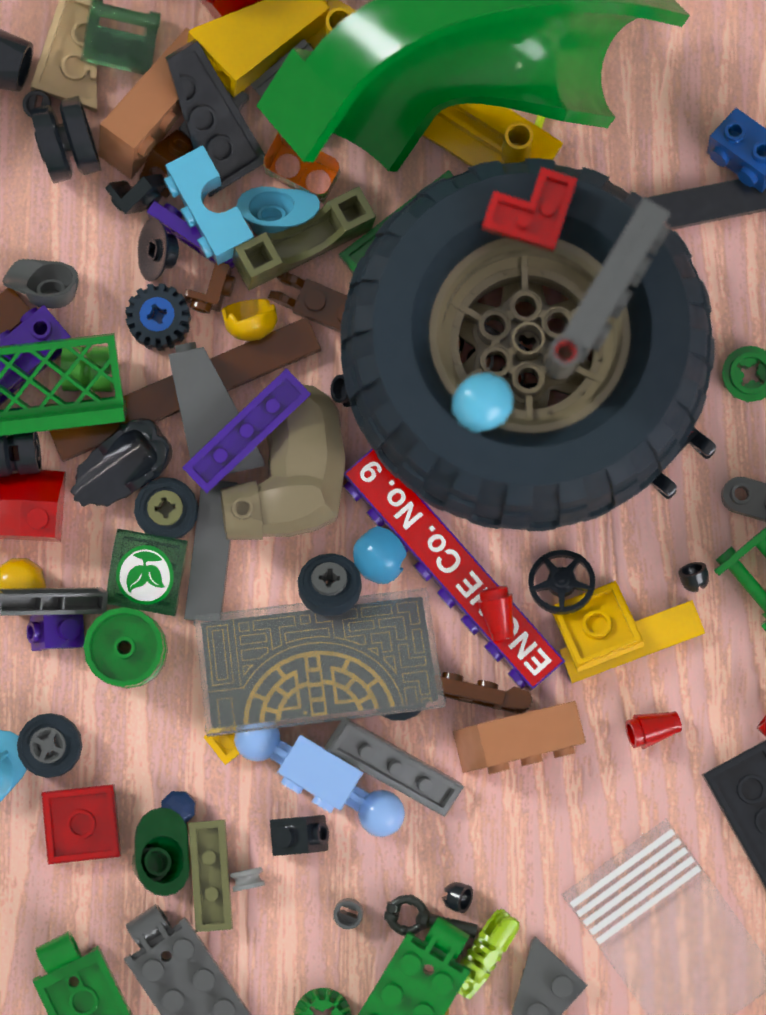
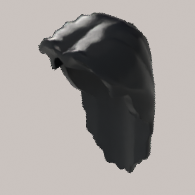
[70,418,173,507]

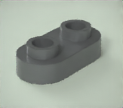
[721,477,766,522]

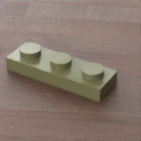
[188,820,233,932]

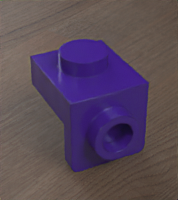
[26,614,85,651]

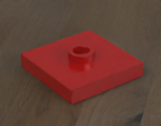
[41,784,121,865]

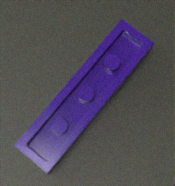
[182,368,311,493]

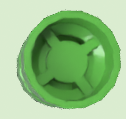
[60,346,114,392]

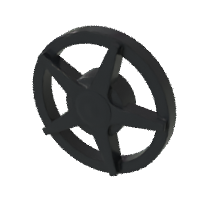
[528,550,595,615]

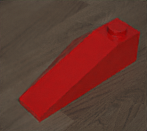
[0,470,66,542]

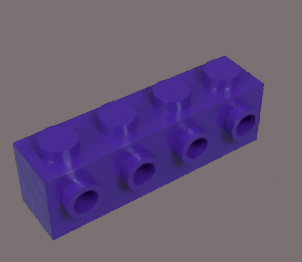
[0,305,72,405]

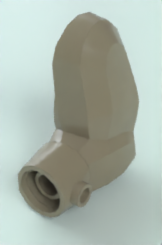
[220,384,345,540]

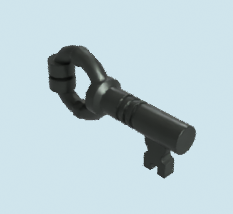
[384,895,478,955]

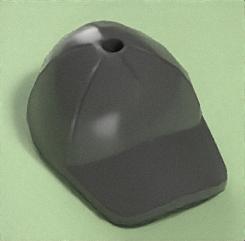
[3,259,78,309]

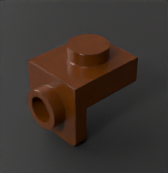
[184,263,236,314]

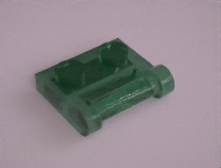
[81,0,161,75]

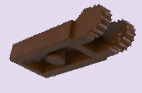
[268,272,347,333]
[435,672,533,714]

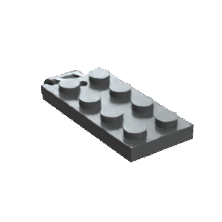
[124,904,251,1015]

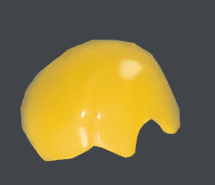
[222,298,278,341]
[0,558,46,589]

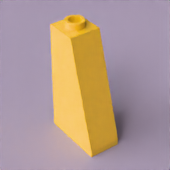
[187,0,330,97]

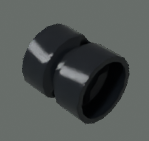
[0,432,42,478]

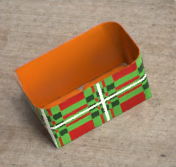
[264,132,340,204]

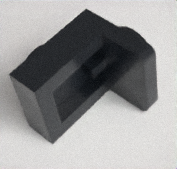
[105,174,167,214]
[270,815,329,856]

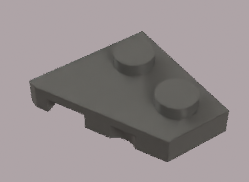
[511,937,588,1015]

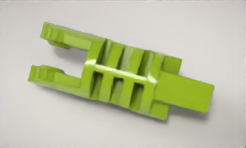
[458,908,520,1000]

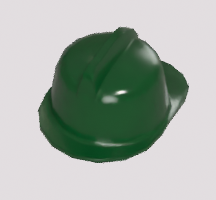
[132,807,190,896]

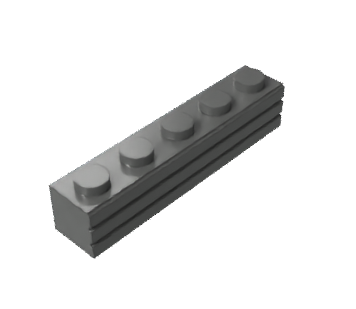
[0,587,108,616]

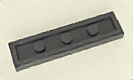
[184,481,238,623]
[325,717,464,817]

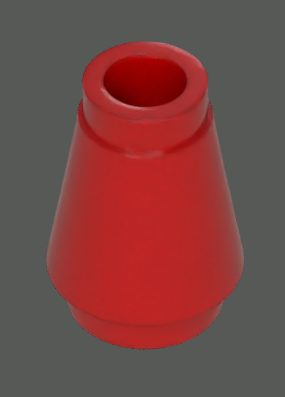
[477,586,514,641]
[625,711,682,749]

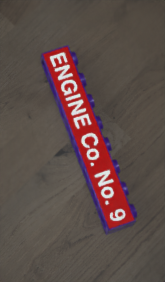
[343,448,565,691]

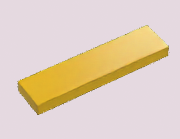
[558,600,705,684]

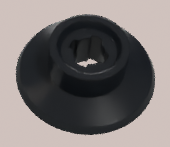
[138,218,179,282]

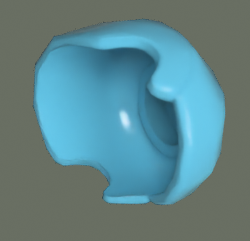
[452,373,513,432]

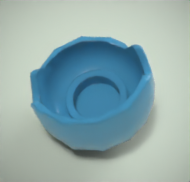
[353,526,407,584]

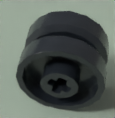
[31,95,101,184]

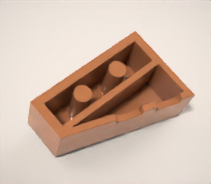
[453,701,586,774]

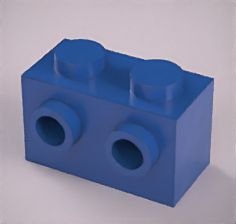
[707,108,766,192]

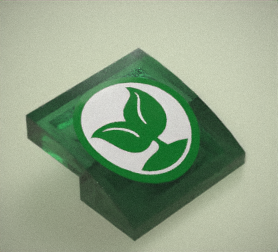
[107,528,188,616]

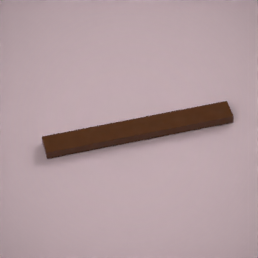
[49,317,322,462]

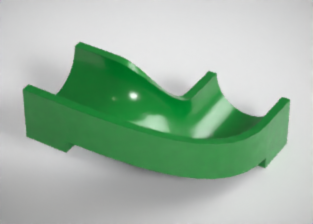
[256,0,690,172]

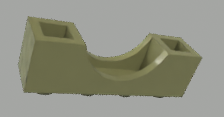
[233,186,376,291]

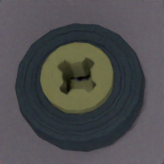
[134,477,198,541]

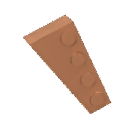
[98,27,190,180]

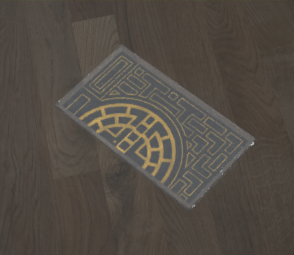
[193,588,446,737]

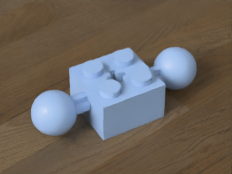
[234,722,405,837]

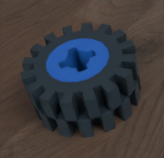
[125,283,191,351]

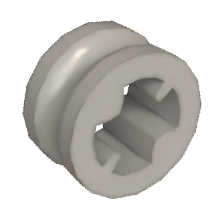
[230,867,265,892]

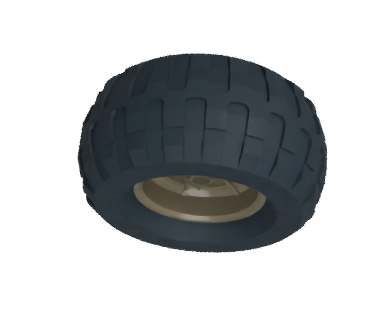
[340,158,715,531]

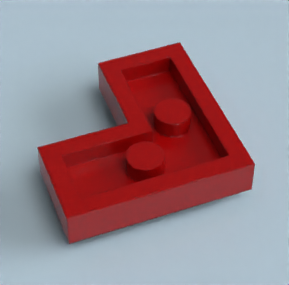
[482,167,577,252]

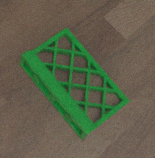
[0,333,127,436]

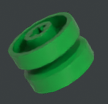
[83,607,168,689]

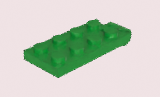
[358,916,471,1015]
[33,931,133,1015]

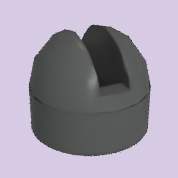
[333,898,363,929]

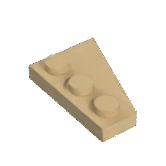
[30,0,97,112]

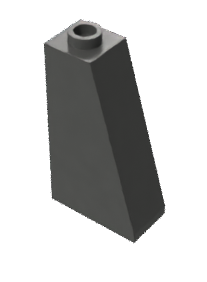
[168,342,265,474]

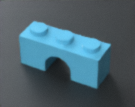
[164,145,254,265]

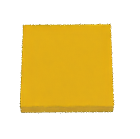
[552,581,644,672]

